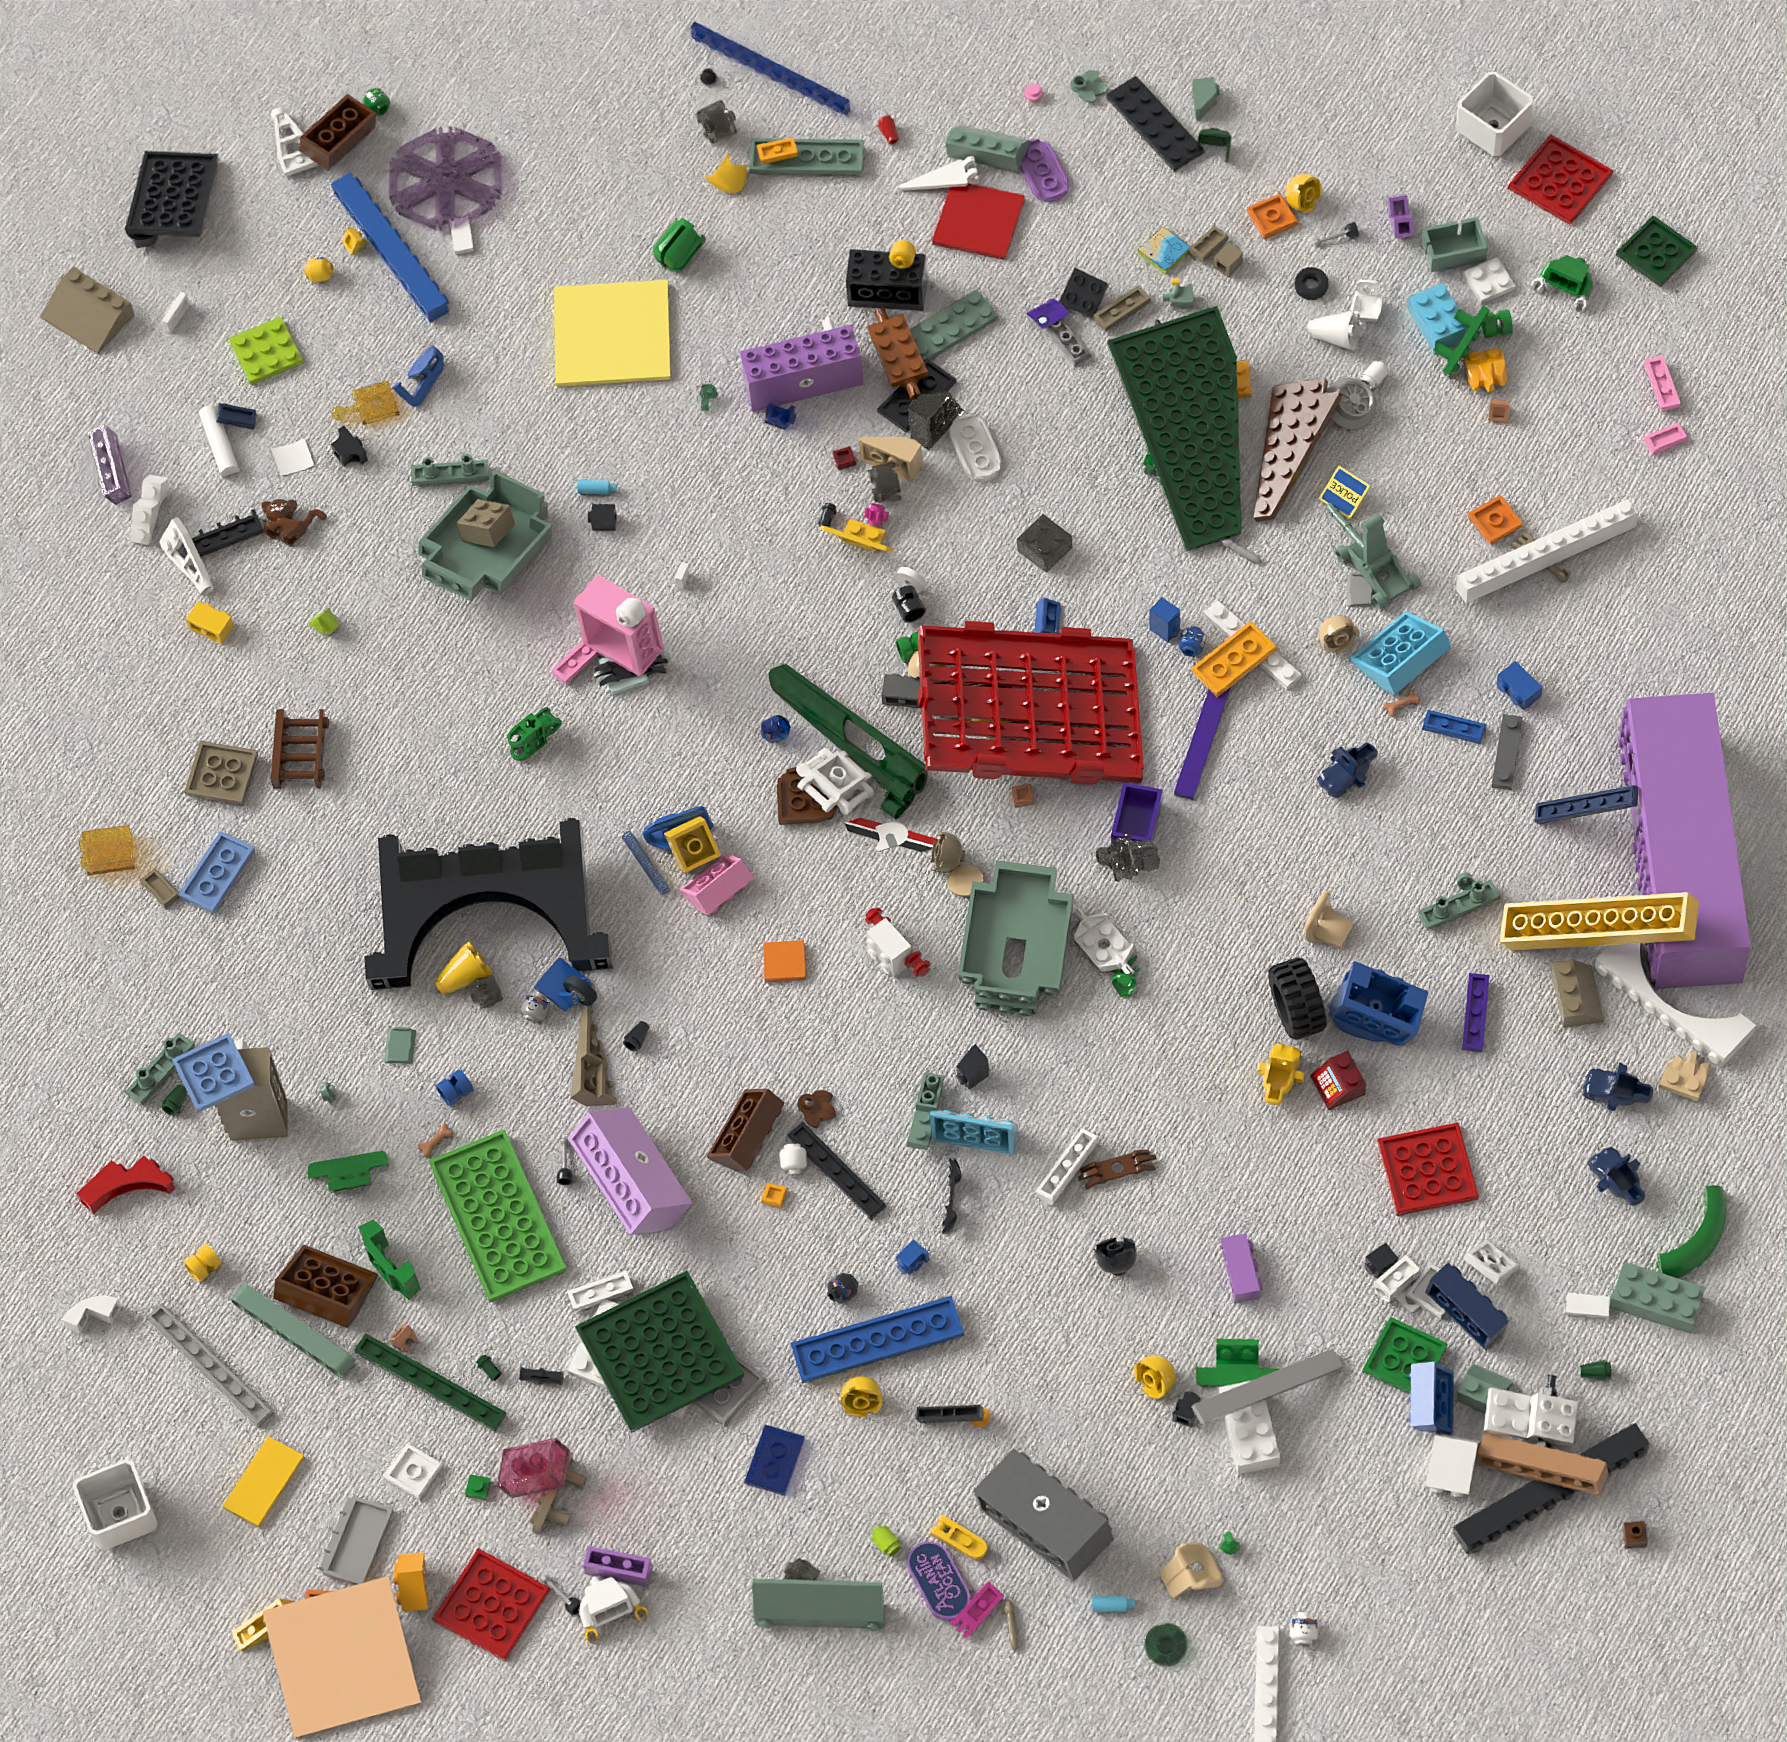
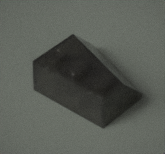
[908,391,965,450]

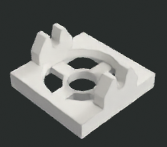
[1463,1240,1519,1288]

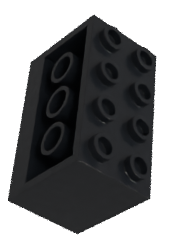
[846,249,928,312]

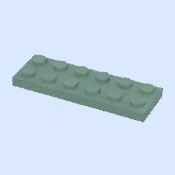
[749,138,864,175]
[910,289,999,362]

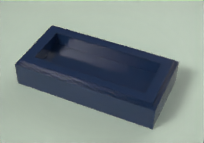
[216,403,257,430]

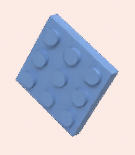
[172,1033,255,1113]

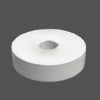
[895,567,926,593]

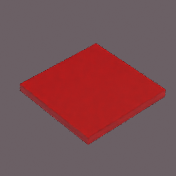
[1507,134,1614,226]
[932,183,1025,260]
[1377,1122,1479,1216]
[432,1548,551,1662]

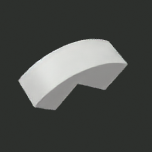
[62,1296,122,1334]

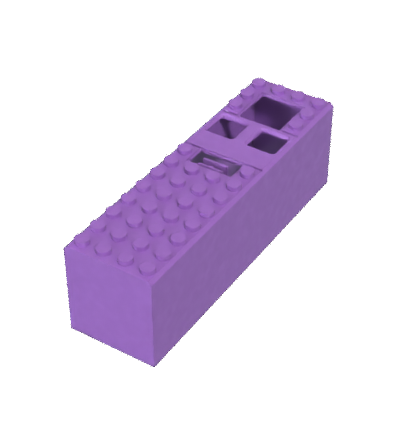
[1618,693,1751,989]

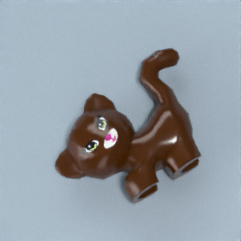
[261,499,327,546]

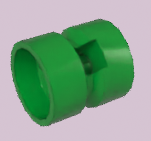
[1482,309,1513,338]
[895,631,918,663]

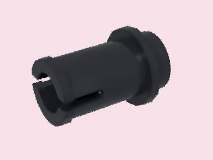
[818,503,837,527]

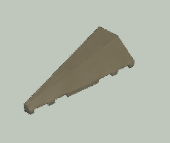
[570,1006,617,1106]

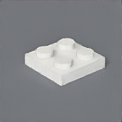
[1463,257,1515,304]

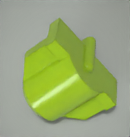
[309,608,340,635]

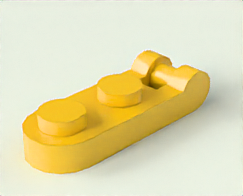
[929,1515,987,1560]

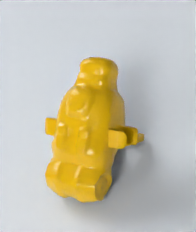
[1257,1044,1304,1105]

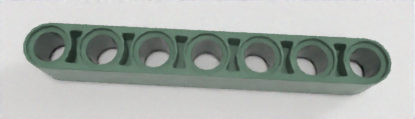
[230,1283,355,1378]

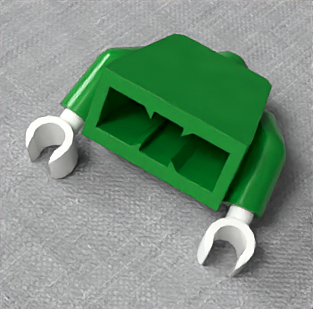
[1532,255,1593,312]

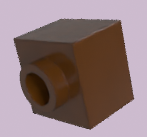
[1622,1521,1648,1549]

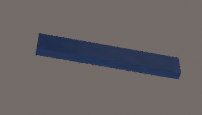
[1535,785,1639,824]

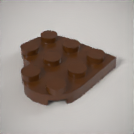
[777,767,837,825]

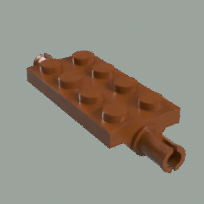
[867,307,928,402]

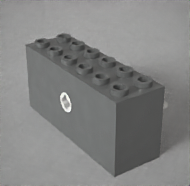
[973,1448,1114,1582]

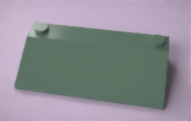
[752,1579,886,1631]

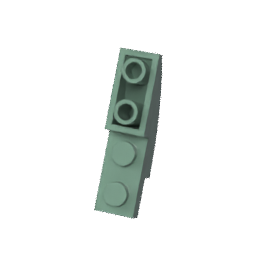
[907,1072,945,1150]

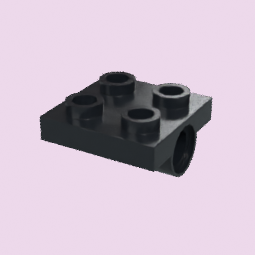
[1059,267,1109,318]

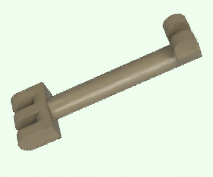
[1511,532,1571,583]

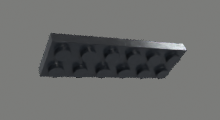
[1106,75,1204,172]

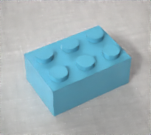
[1408,283,1468,353]

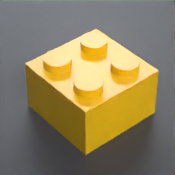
[664,816,721,873]

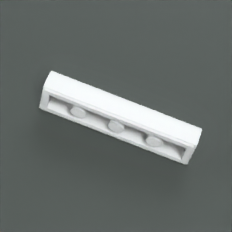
[199,405,240,478]
[1035,1128,1100,1205]

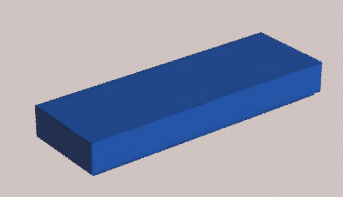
[1422,710,1486,744]

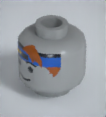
[521,992,551,1023]

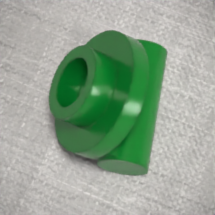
[1219,1532,1241,1554]

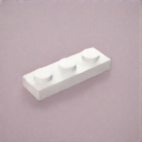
[567,1271,634,1313]

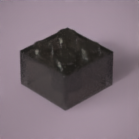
[1017,514,1072,573]

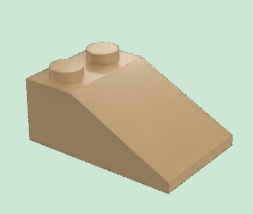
[859,437,923,482]

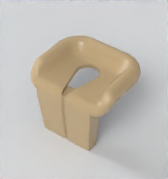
[1304,891,1354,949]
[1159,1542,1223,1599]

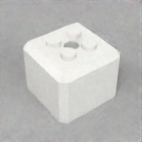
[1456,72,1533,156]
[73,1459,158,1551]

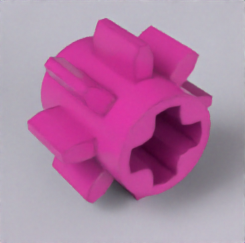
[864,503,889,526]

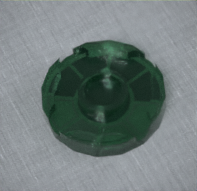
[1145,1623,1187,1666]

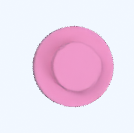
[1024,84,1043,102]

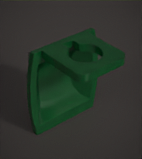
[1197,127,1231,163]

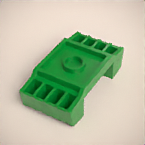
[358,1220,421,1300]

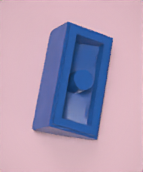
[1035,597,1061,634]

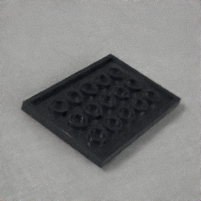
[125,151,219,237]

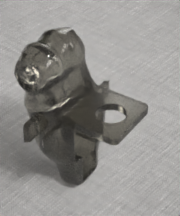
[1096,834,1160,882]

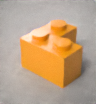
[393,1552,429,1612]

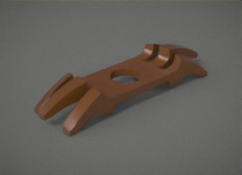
[1078,1149,1157,1189]

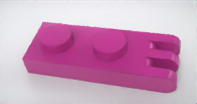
[950,1581,1004,1639]

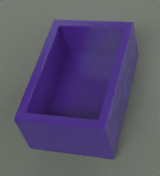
[1111,782,1163,853]

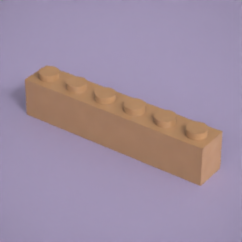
[1476,1433,1609,1495]

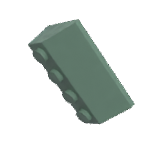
[945,125,1031,171]

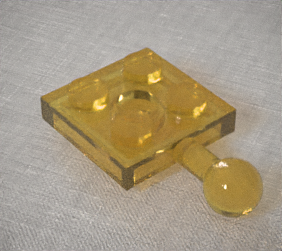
[331,380,400,425]

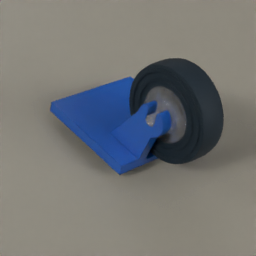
[534,957,597,1012]

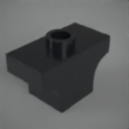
[331,425,368,466]

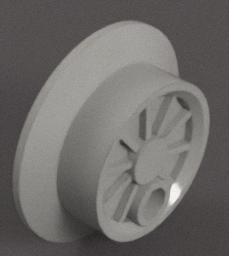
[1327,377,1376,429]

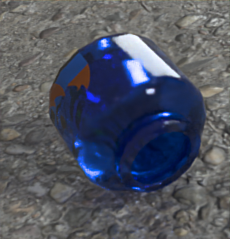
[761,715,791,744]

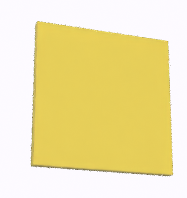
[554,280,671,387]

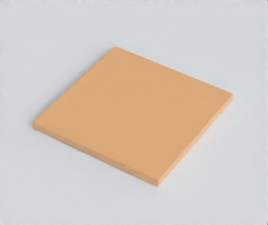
[262,1576,421,1738]

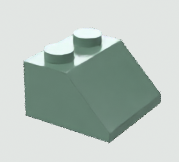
[1456,1364,1513,1414]

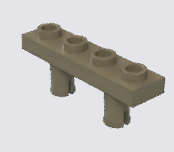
[530,1450,587,1535]

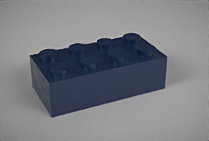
[1425,1263,1509,1351]

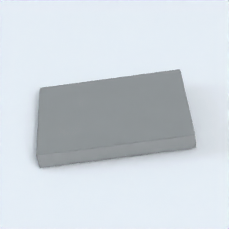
[694,1353,766,1427]

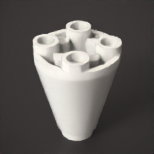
[1307,311,1363,350]

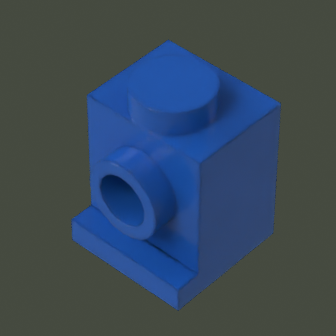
[896,1239,929,1275]

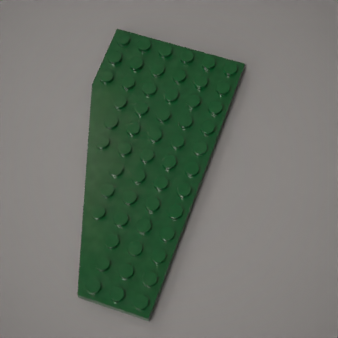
[1107,306,1242,551]

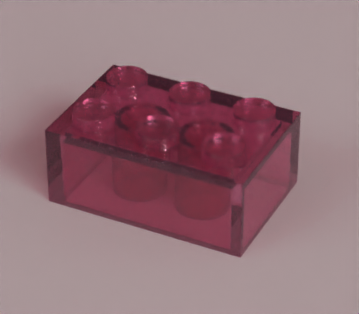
[497,1438,570,1498]

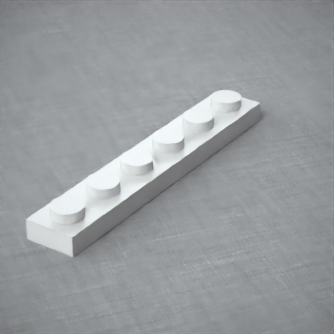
[1203,600,1301,690]
[1254,1626,1279,1742]

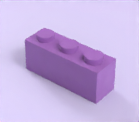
[1221,1233,1263,1303]
[583,1546,653,1587]

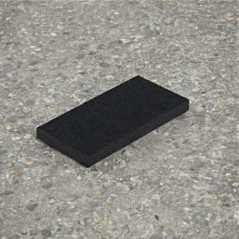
[877,358,957,433]

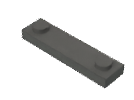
[1492,714,1523,790]

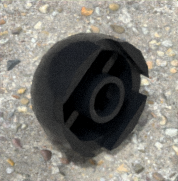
[1094,1237,1136,1276]

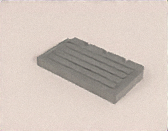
[317,1496,394,1585]

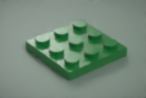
[1362,1317,1448,1394]

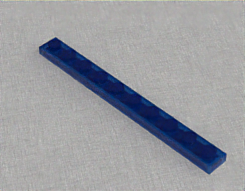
[690,21,850,116]

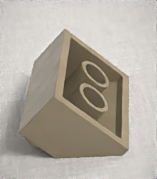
[1551,959,1604,1028]

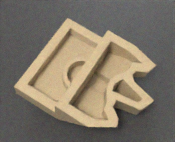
[1658,1051,1709,1101]

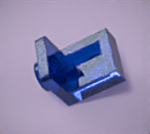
[764,404,796,430]

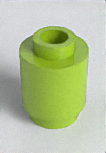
[871,1525,902,1557]

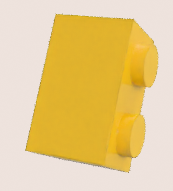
[186,601,234,645]

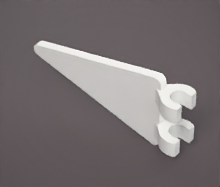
[899,156,980,191]

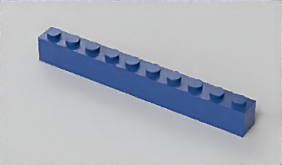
[331,173,449,323]

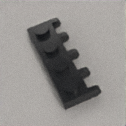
[191,509,264,557]

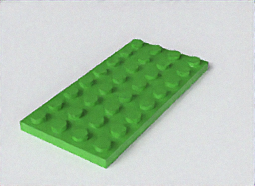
[428,1129,567,1303]

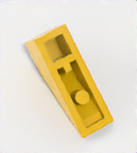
[232,1598,294,1651]

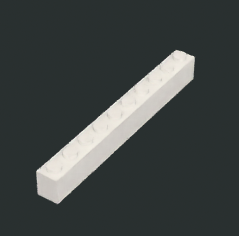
[1456,499,1638,603]

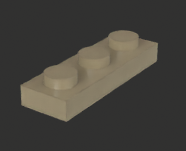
[1093,285,1150,332]

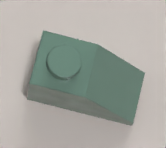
[1192,77,1220,121]

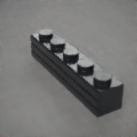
[916,1404,984,1423]

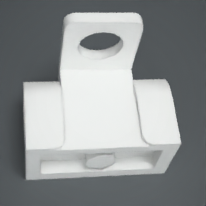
[1375,1255,1420,1313]

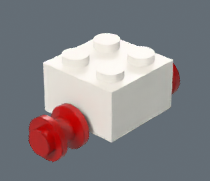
[865,908,931,978]

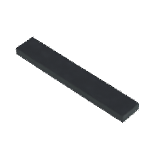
[787,1122,886,1220]

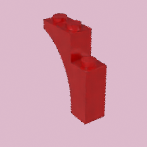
[76,1156,176,1214]

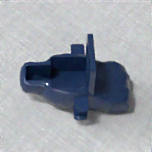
[1317,742,1378,798]
[1583,1062,1653,1111]
[1588,1146,1645,1206]

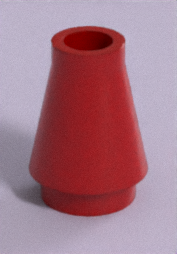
[877,115,899,145]

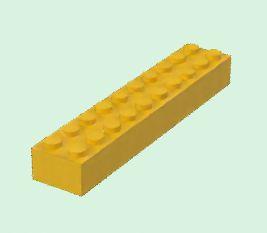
[1500,892,1699,951]

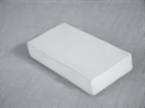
[450,218,474,255]
[162,292,190,333]
[1566,1293,1610,1319]

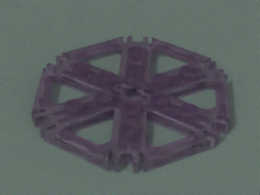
[389,126,502,231]

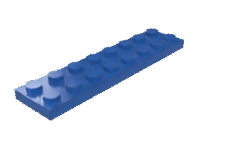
[790,1296,964,1384]

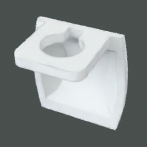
[1351,280,1382,322]

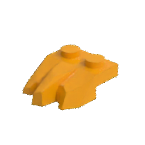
[1463,349,1508,392]

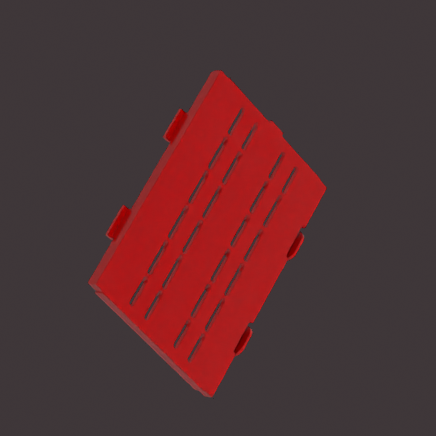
[918,621,1144,785]

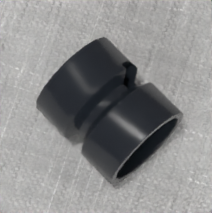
[892,585,926,623]

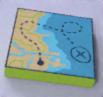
[1137,226,1190,275]

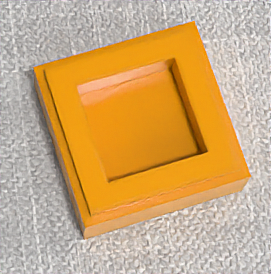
[761,1182,787,1208]

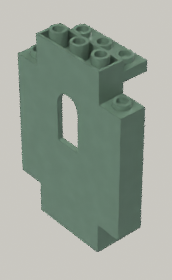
[418,470,552,601]
[958,860,1074,1016]

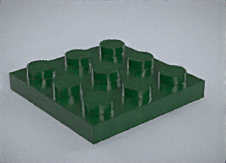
[1616,216,1698,287]

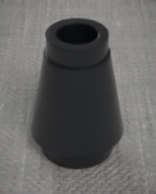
[623,1021,650,1051]

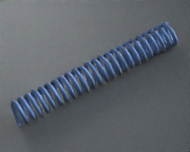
[622,831,670,895]

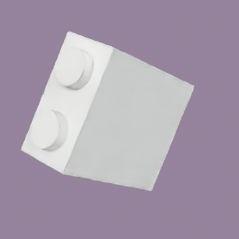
[1426,1433,1479,1497]

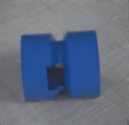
[435,1069,474,1107]

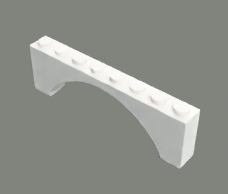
[1595,943,1756,1067]

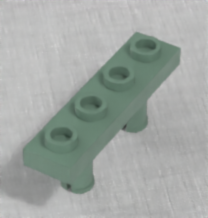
[411,454,489,486]
[1418,880,1500,931]
[125,1032,195,1106]

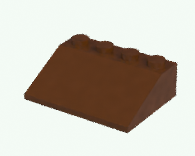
[273,1244,378,1328]

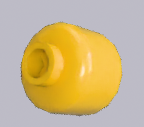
[889,240,916,269]
[304,257,334,283]

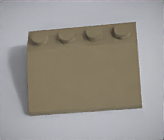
[40,267,134,354]

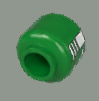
[363,88,390,116]

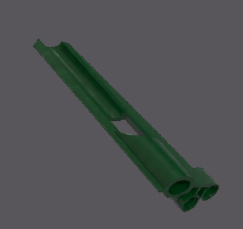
[769,663,928,820]

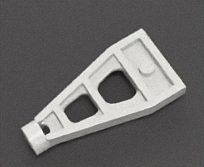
[271,107,319,177]
[159,518,214,596]

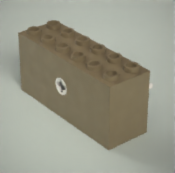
[215,1039,288,1140]

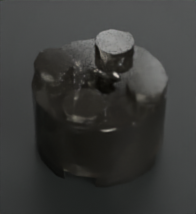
[696,99,737,144]
[868,462,902,504]

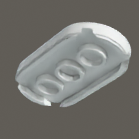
[949,414,1001,482]

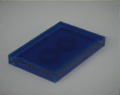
[744,1425,805,1496]

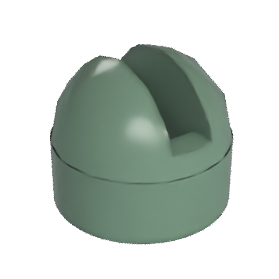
[1457,872,1474,890]

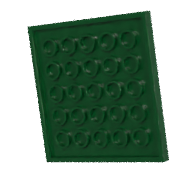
[575,1270,745,1433]

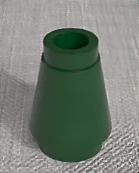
[161,1085,187,1116]
[1580,1360,1611,1381]

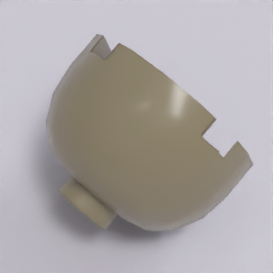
[930,831,965,872]

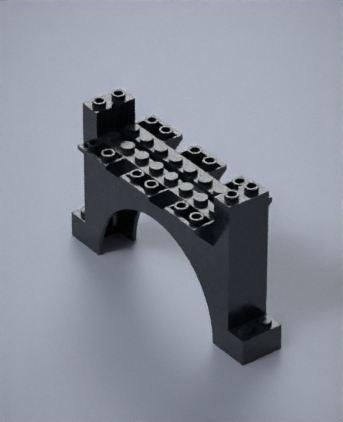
[364,818,613,990]

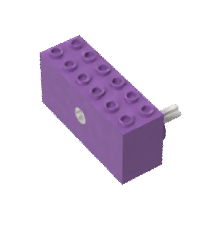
[739,317,864,412]

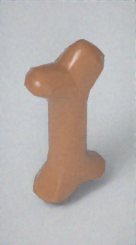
[1383,689,1421,717]
[418,1124,453,1157]

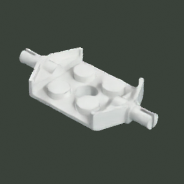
[1073,908,1135,975]

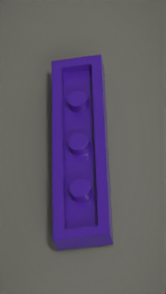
[1462,973,1490,1052]

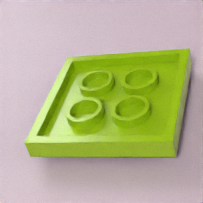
[228,316,303,385]

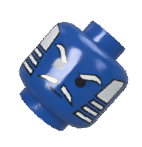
[1179,626,1206,657]

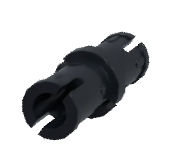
[519,1367,564,1385]

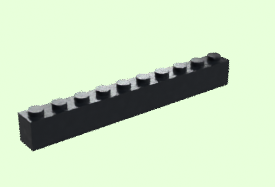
[1453,1423,1649,1554]

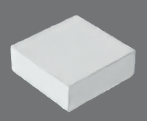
[675,562,690,590]

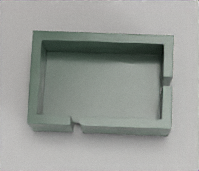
[1421,217,1488,272]

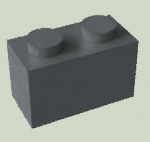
[881,674,921,709]

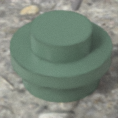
[320,1082,337,1102]

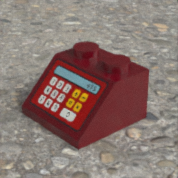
[1310,1050,1366,1111]

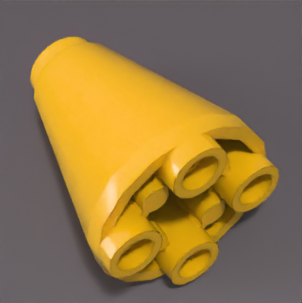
[434,941,493,995]

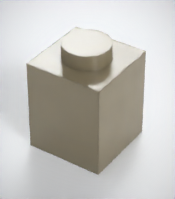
[1214,242,1243,277]

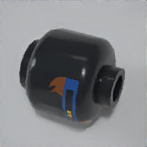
[827,1273,858,1304]

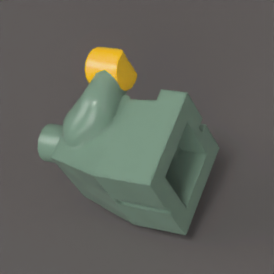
[1162,278,1194,309]

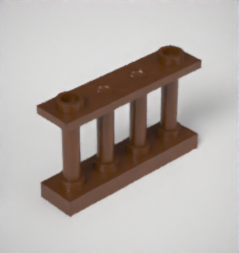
[270,709,329,789]

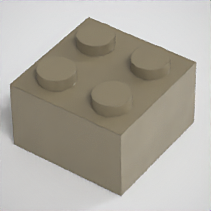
[457,499,515,547]

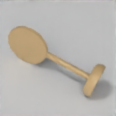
[948,864,983,897]

